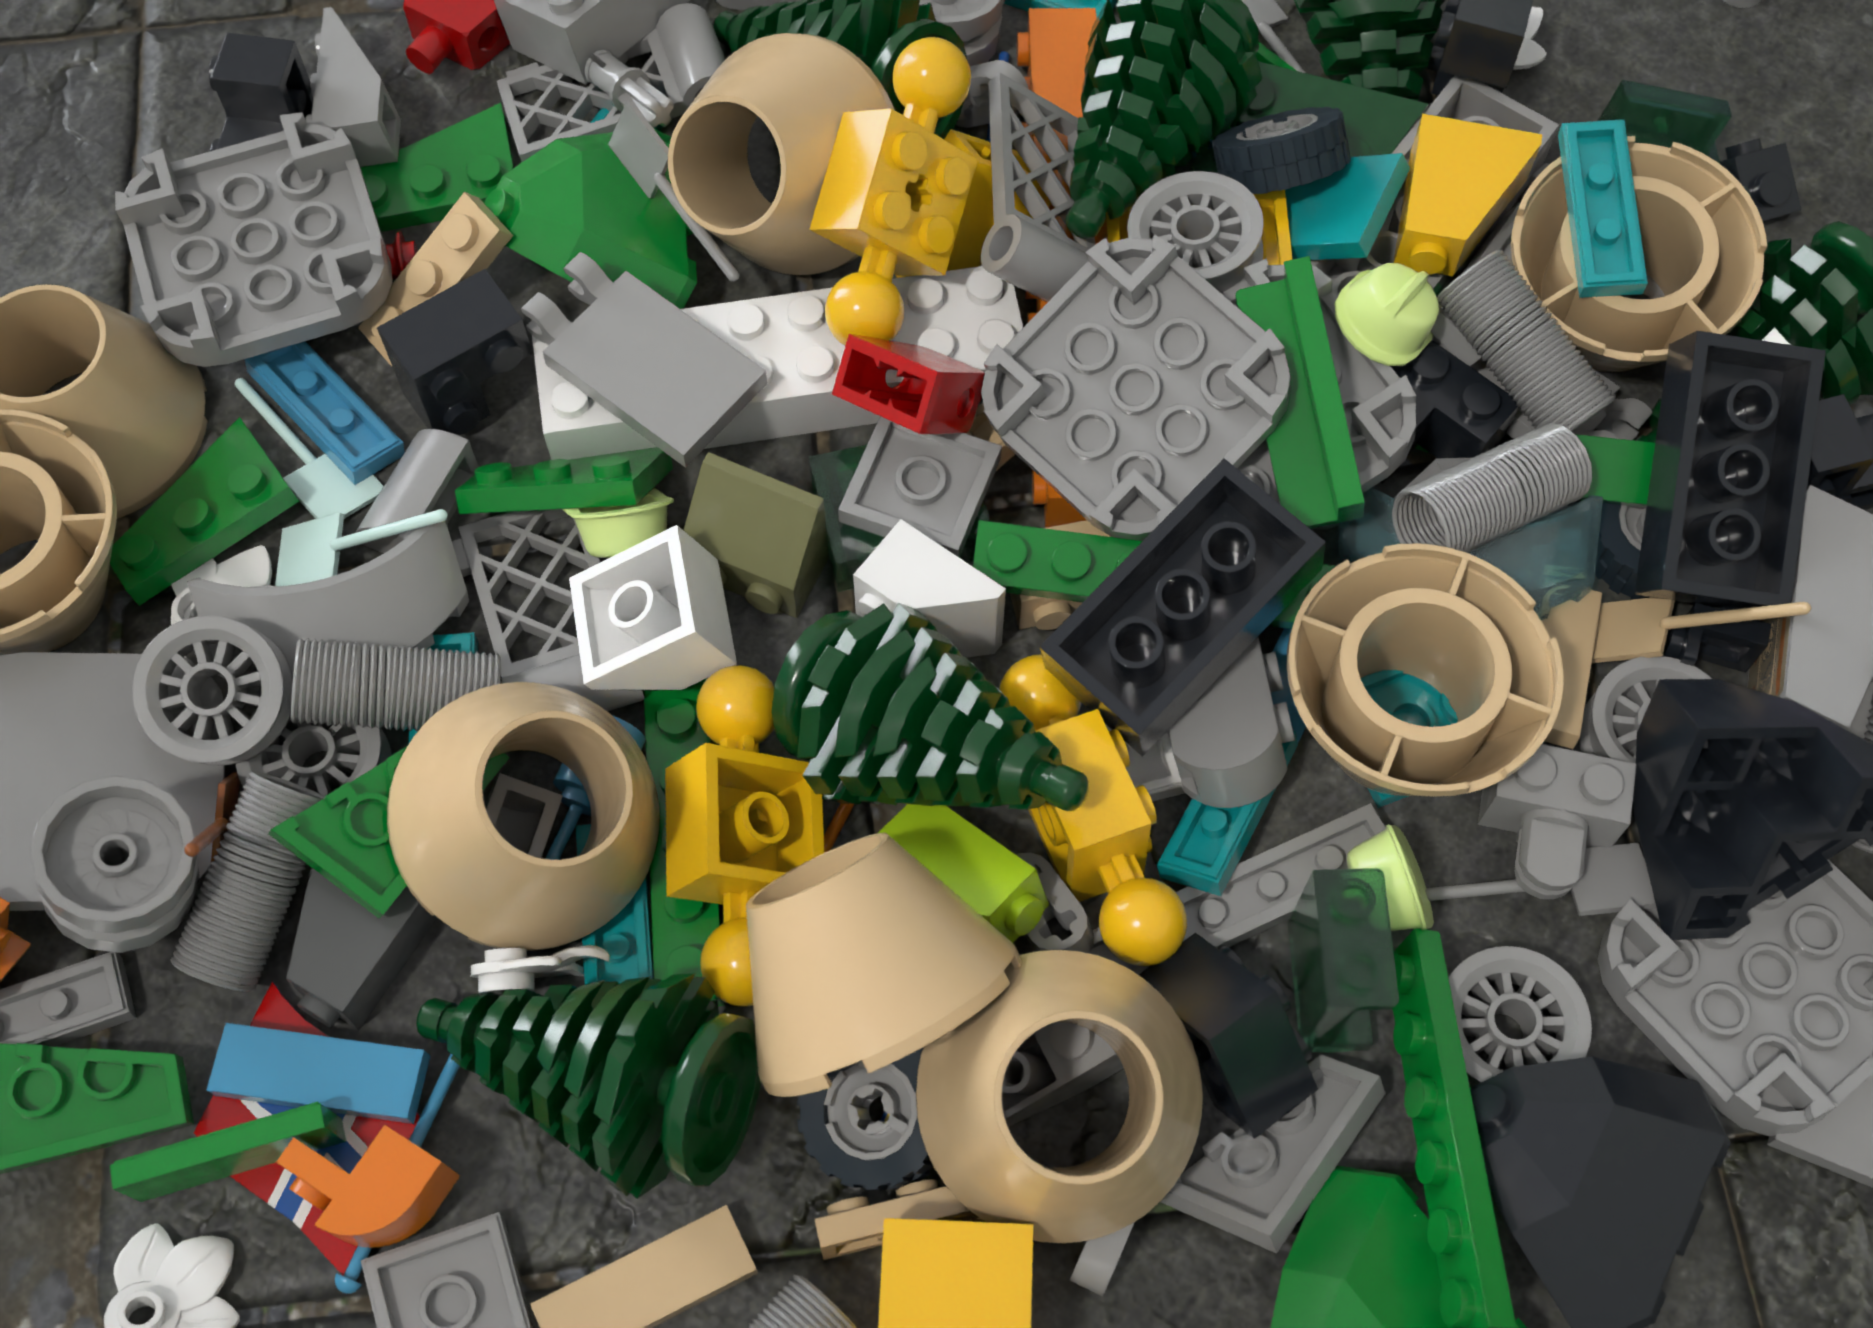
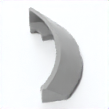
[187,521,469,678]

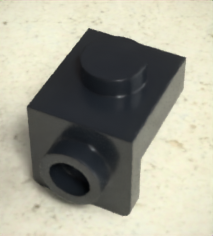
[1718,138,1801,221]
[1663,602,1772,673]

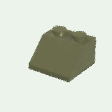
[683,452,829,618]

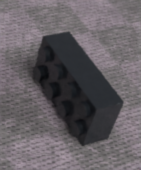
[1634,331,1826,609]
[1040,458,1326,757]

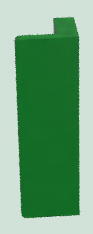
[1235,256,1365,529]

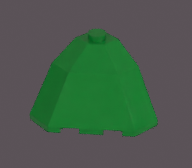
[484,129,697,309]
[1270,1166,1527,1328]

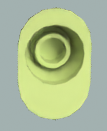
[1334,263,1439,366]
[562,487,674,558]
[1341,824,1434,932]

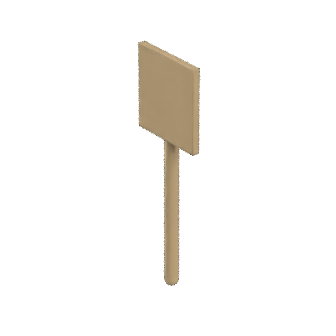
[1592,597,1811,663]

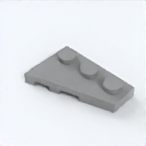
[1160,1054,1386,1253]

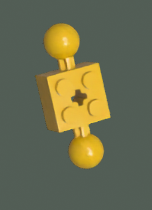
[809,37,978,346]
[999,655,1187,966]
[665,665,824,1006]

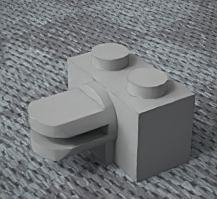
[1478,744,1636,899]

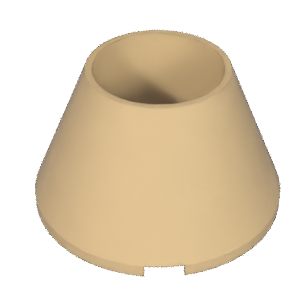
[668,33,895,275]
[1511,136,1767,372]
[0,285,208,519]
[0,409,117,654]
[1287,543,1564,797]
[387,682,660,951]
[746,833,1022,1097]
[916,950,1203,1243]

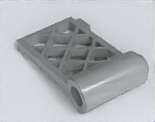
[497,3,726,162]
[981,73,1095,302]
[452,509,645,712]

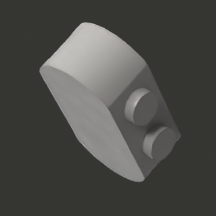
[1169,637,1295,808]

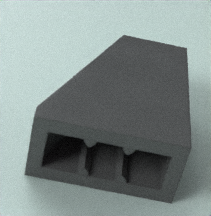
[286,867,438,1030]

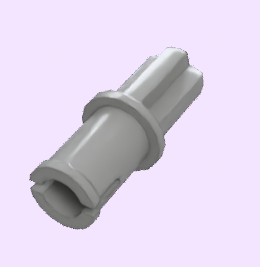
[585,50,674,128]

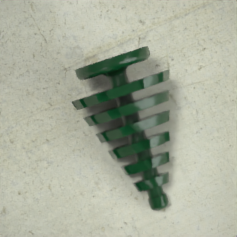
[713,0,968,139]
[1066,0,1262,239]
[1294,0,1446,101]
[1635,221,1873,443]
[771,602,1089,812]
[416,973,761,1199]

